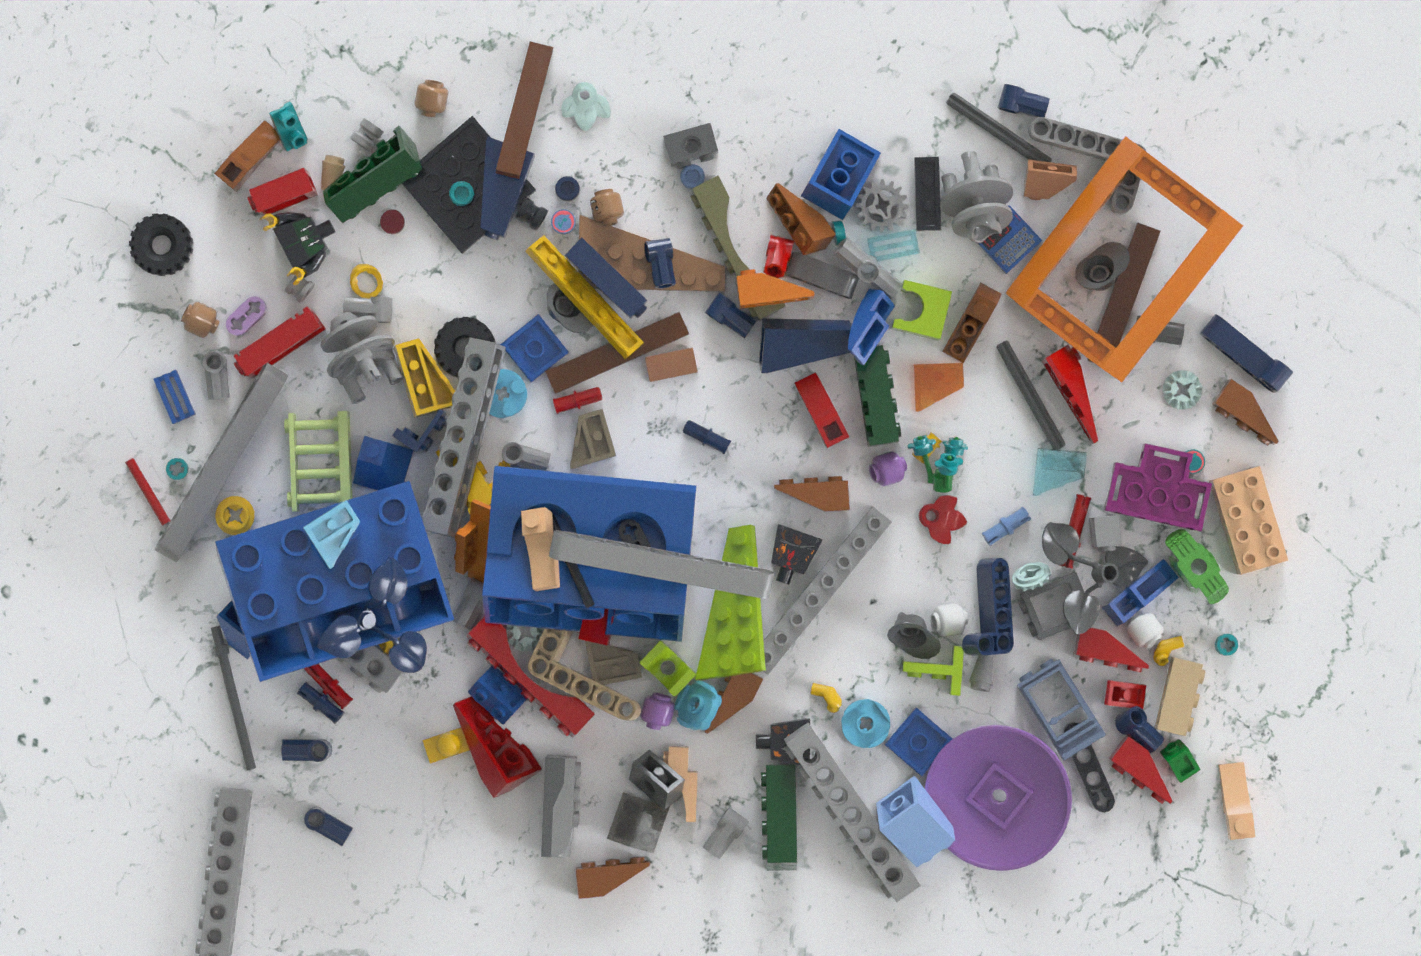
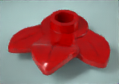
[919,495,967,544]

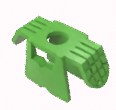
[1165,529,1229,604]

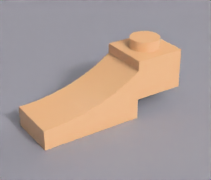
[521,507,560,591]
[663,746,698,822]
[1218,762,1255,840]

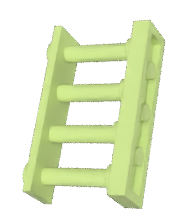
[284,411,353,512]

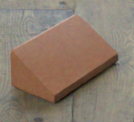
[645,348,698,382]

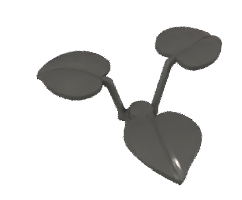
[1042,522,1148,635]

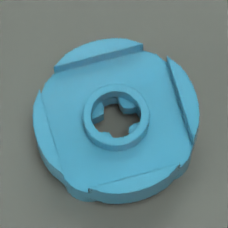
[489,369,528,418]
[675,680,722,731]
[841,699,890,748]

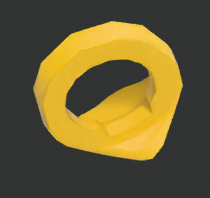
[350,264,383,299]

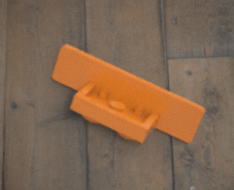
[454,499,491,583]

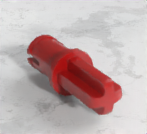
[553,387,602,414]

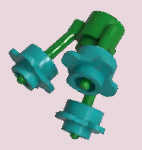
[907,435,968,493]

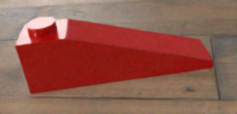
[453,696,542,798]

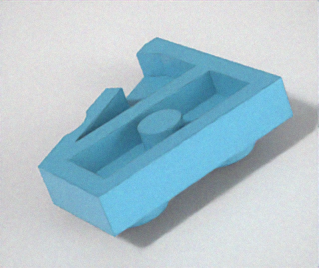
[303,500,360,569]

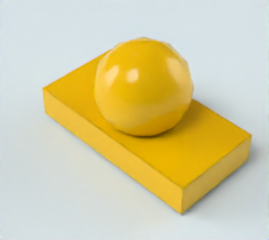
[422,727,470,764]

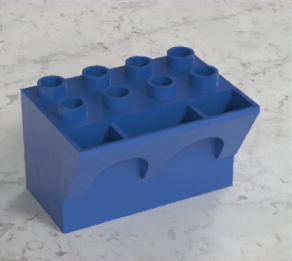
[482,466,696,642]
[215,481,455,682]

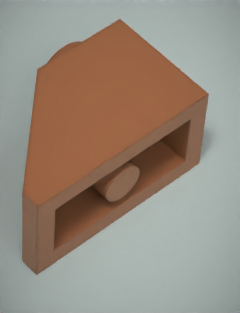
[1024,159,1077,200]

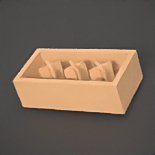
[1209,466,1288,575]

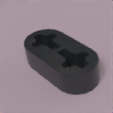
[618,519,652,548]

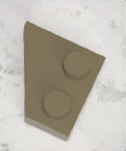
[570,409,616,469]
[585,641,643,685]

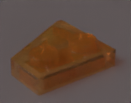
[914,363,964,412]

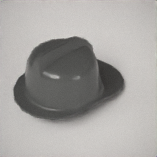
[1075,242,1130,291]
[546,283,593,333]
[887,612,941,659]

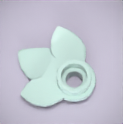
[561,82,610,131]

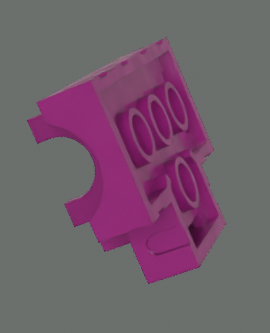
[1103,443,1212,532]

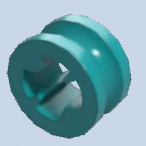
[166,458,189,480]
[1215,634,1238,656]

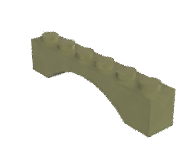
[690,175,786,321]

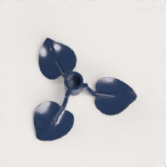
[316,557,427,673]

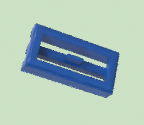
[153,369,196,424]

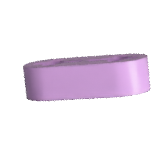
[226,296,267,336]

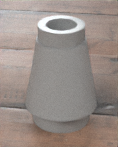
[969,655,993,692]

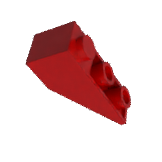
[794,372,849,449]
[1074,628,1149,672]
[1109,735,1173,804]

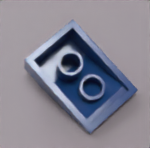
[801,129,881,220]

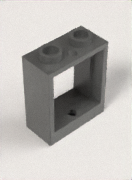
[1018,572,1085,640]

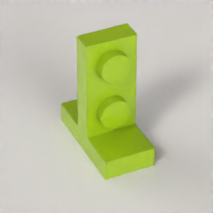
[902,645,964,696]

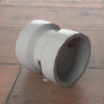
[350,118,384,152]

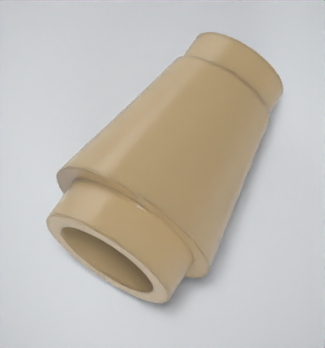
[321,155,346,190]

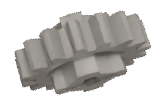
[855,179,909,233]

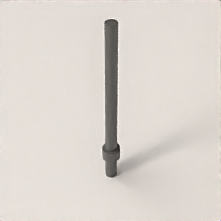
[211,625,256,770]

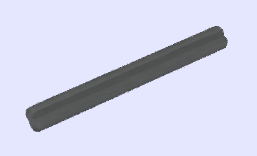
[946,93,1052,162]
[996,340,1066,451]

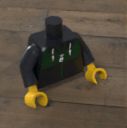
[259,212,336,285]

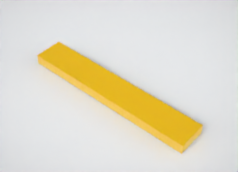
[525,235,644,359]

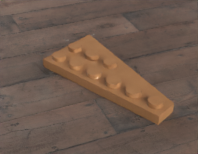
[578,215,725,292]

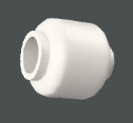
[930,603,969,637]
[1127,611,1164,649]

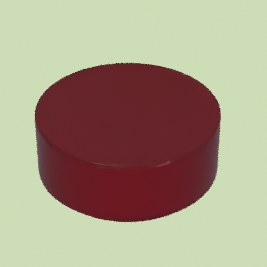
[380,209,405,235]

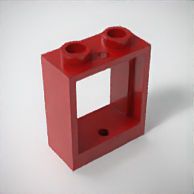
[247,168,318,216]

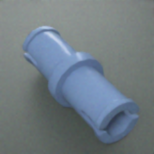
[982,507,1031,546]

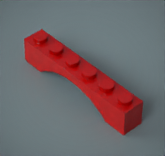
[466,616,595,738]

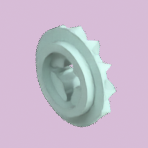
[1163,370,1202,410]
[1012,562,1052,591]
[506,625,545,651]

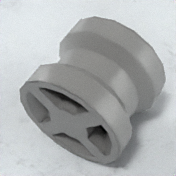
[285,276,315,303]

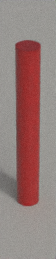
[125,458,170,526]

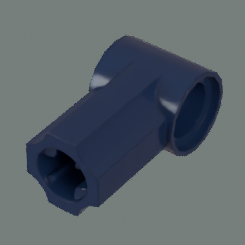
[997,84,1050,118]
[644,238,676,289]
[705,293,757,339]
[1115,706,1165,754]
[281,739,332,762]
[304,807,353,846]

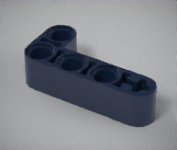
[1200,314,1293,393]
[962,558,1014,656]

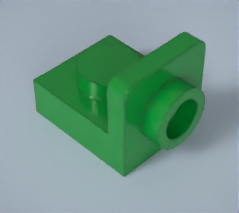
[1160,739,1201,783]

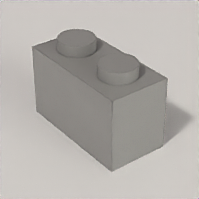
[1089,515,1122,552]

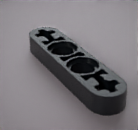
[1063,722,1115,812]

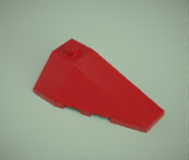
[1041,345,1098,444]

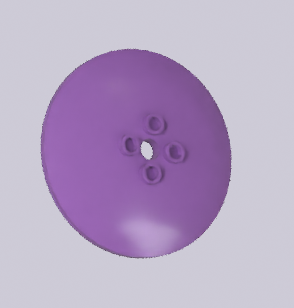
[925,725,1072,871]

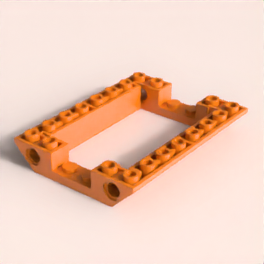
[1005,136,1244,382]

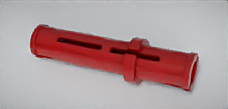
[1059,494,1092,569]
[303,664,353,710]

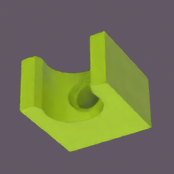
[891,280,952,341]
[639,640,696,697]

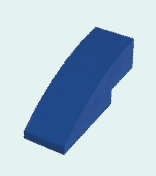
[848,288,895,365]
[1102,559,1179,627]

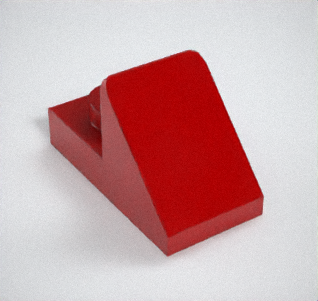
[1104,680,1147,709]

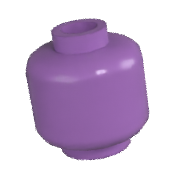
[869,451,907,486]
[640,692,675,730]

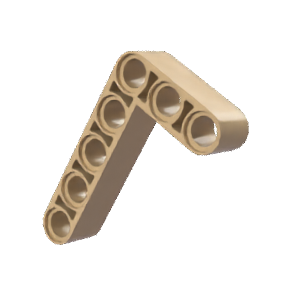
[528,629,641,721]

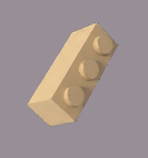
[1154,657,1205,736]

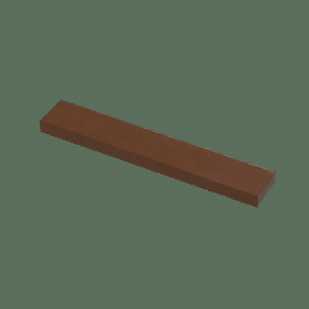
[495,41,554,179]
[1087,223,1161,363]
[545,312,689,394]

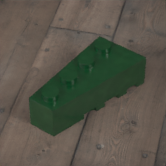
[323,126,422,223]
[854,345,901,447]
[761,765,797,871]

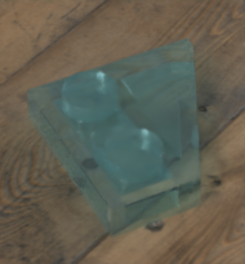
[1032,448,1087,496]

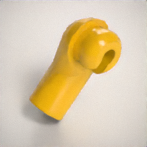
[1153,636,1184,666]
[810,683,842,713]

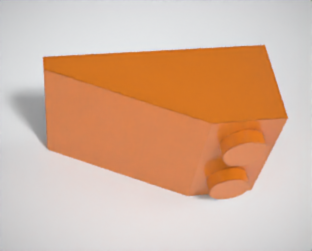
[736,269,814,309]

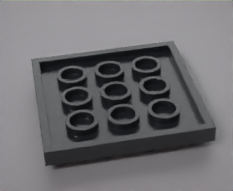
[402,116,536,254]

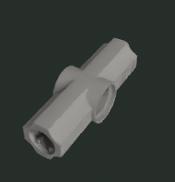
[833,237,903,299]

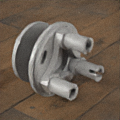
[940,151,1013,243]
[320,312,404,404]

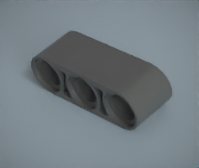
[785,251,859,299]

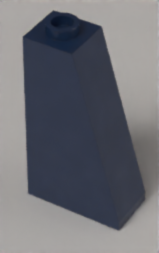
[480,137,535,241]
[565,237,648,319]
[758,318,852,373]

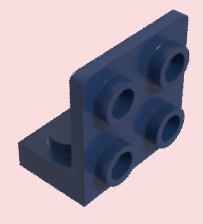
[392,409,447,454]

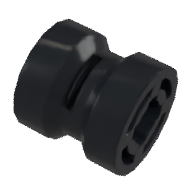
[515,198,549,231]

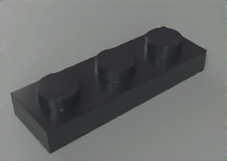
[914,157,941,232]

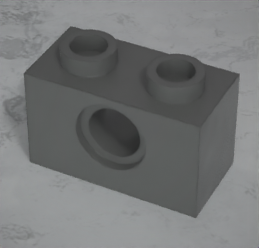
[663,123,718,169]
[629,749,685,810]

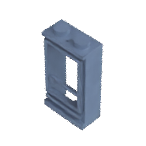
[1017,658,1106,762]

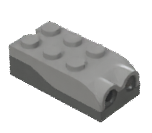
[541,755,581,858]

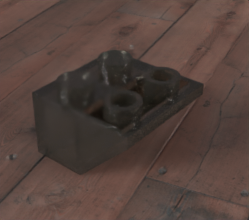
[607,790,670,853]

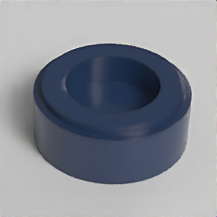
[555,176,580,201]

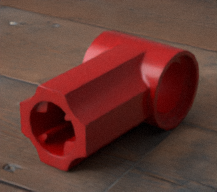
[763,235,794,278]

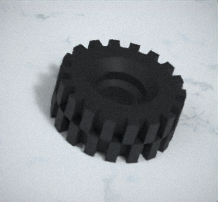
[129,213,193,276]
[434,317,496,378]

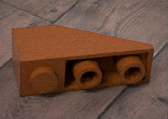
[214,120,280,192]
[766,183,836,256]
[942,282,1002,363]
[1212,379,1278,446]
[774,476,850,512]
[704,673,763,734]
[576,856,650,899]

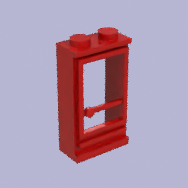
[233,306,326,378]

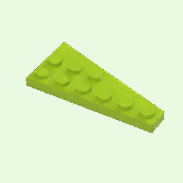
[695,524,766,681]

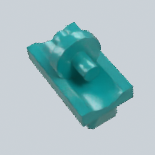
[269,101,308,152]

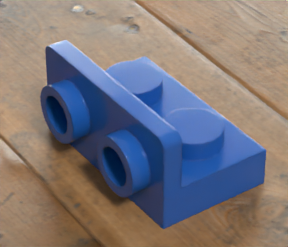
[468,666,526,725]

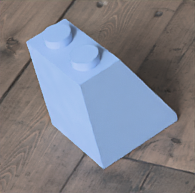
[876,776,955,867]

